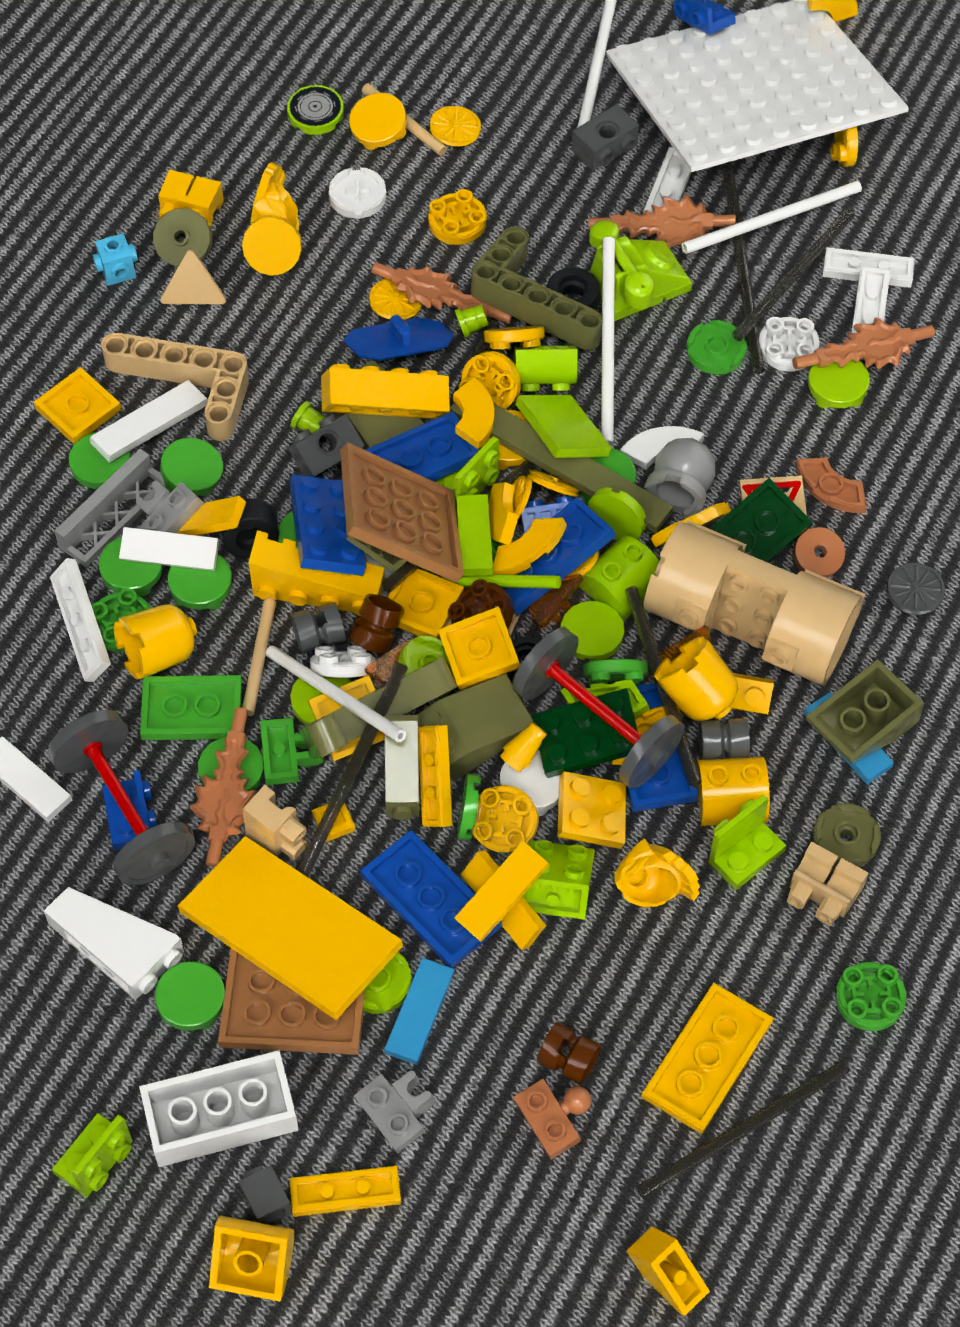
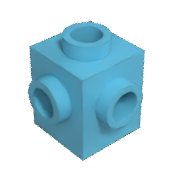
[93,233,138,286]

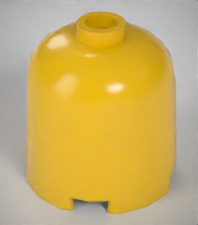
[114,604,197,680]
[654,636,738,721]

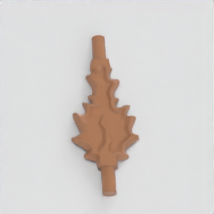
[589,193,736,248]
[372,262,513,324]
[792,318,935,369]
[189,707,257,868]

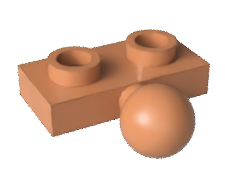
[513,1079,591,1160]

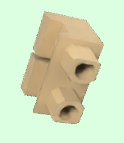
[243,785,307,861]
[787,841,868,926]

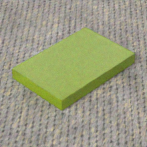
[516,395,612,458]

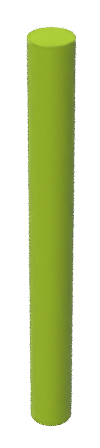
[442,574,561,589]

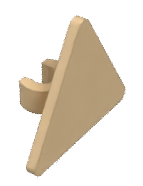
[160,249,226,304]

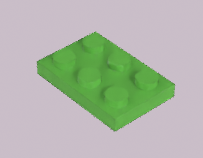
[140,675,242,740]

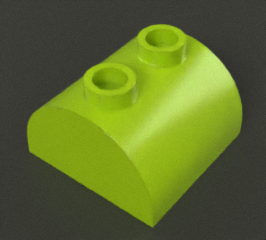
[514,345,578,391]
[576,536,659,621]

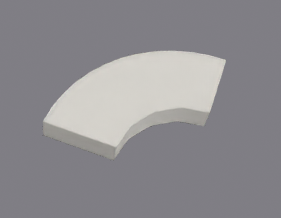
[620,426,704,469]

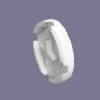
[329,167,387,219]

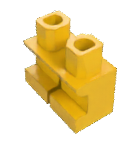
[158,170,224,227]

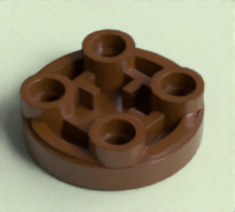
[448,579,514,629]

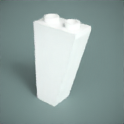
[44,887,184,1000]

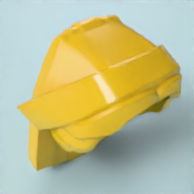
[251,162,299,231]
[614,838,700,908]

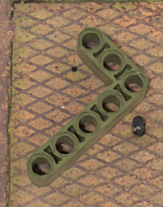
[470,227,602,350]
[299,657,458,759]

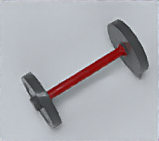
[513,627,685,789]
[47,710,195,886]

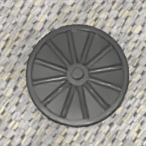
[887,563,945,615]

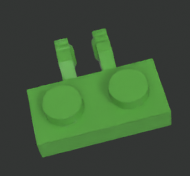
[260,718,324,785]

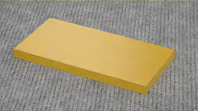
[178,836,403,1020]

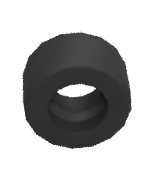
[546,267,600,310]
[221,498,279,559]

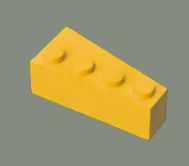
[248,530,385,616]

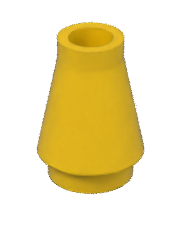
[500,722,547,773]

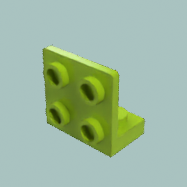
[436,436,500,512]
[708,795,787,890]
[523,840,595,920]
[52,1113,133,1198]

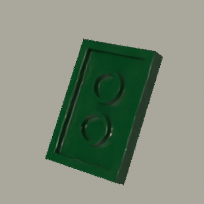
[711,478,813,563]
[531,688,639,778]

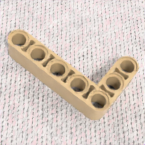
[101,333,249,441]

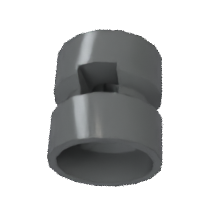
[290,602,346,654]
[698,718,750,760]

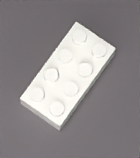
[139,1050,299,1167]

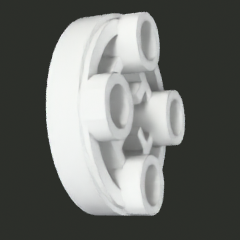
[758,317,820,371]
[310,645,375,678]
[500,750,560,816]

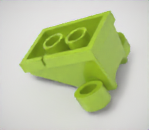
[589,220,693,321]

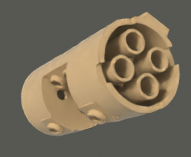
[644,520,866,686]

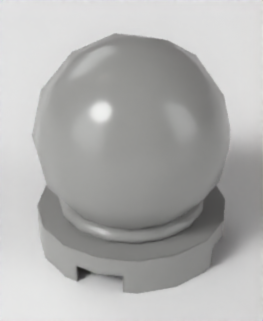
[644,438,715,519]

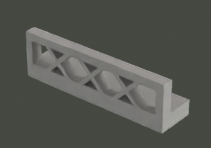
[54,449,165,567]

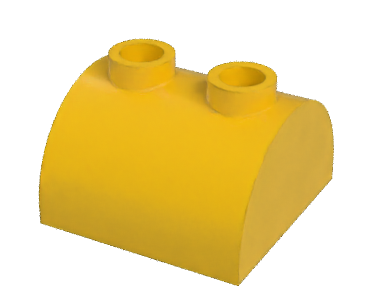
[695,757,770,826]
[209,1216,294,1302]

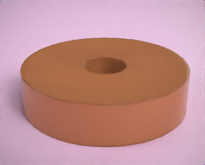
[793,527,845,578]

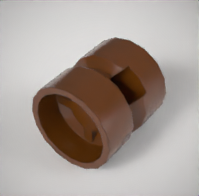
[349,594,405,653]
[537,1022,602,1085]

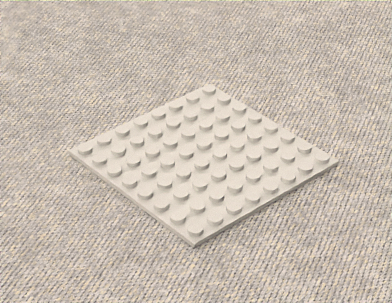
[606,0,908,172]

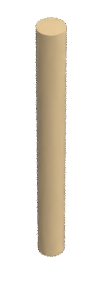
[362,83,447,156]
[242,598,276,716]

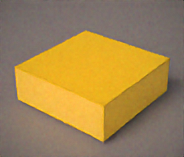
[312,798,356,843]

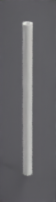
[577,0,617,128]
[681,181,862,254]
[601,237,615,444]
[266,646,406,742]

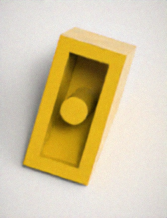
[626,1226,710,1317]

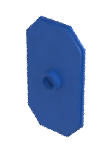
[343,315,454,361]

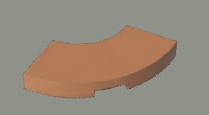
[795,457,867,513]

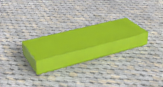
[456,494,493,576]

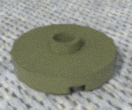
[153,208,212,268]
[813,803,881,867]

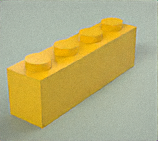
[321,364,450,419]

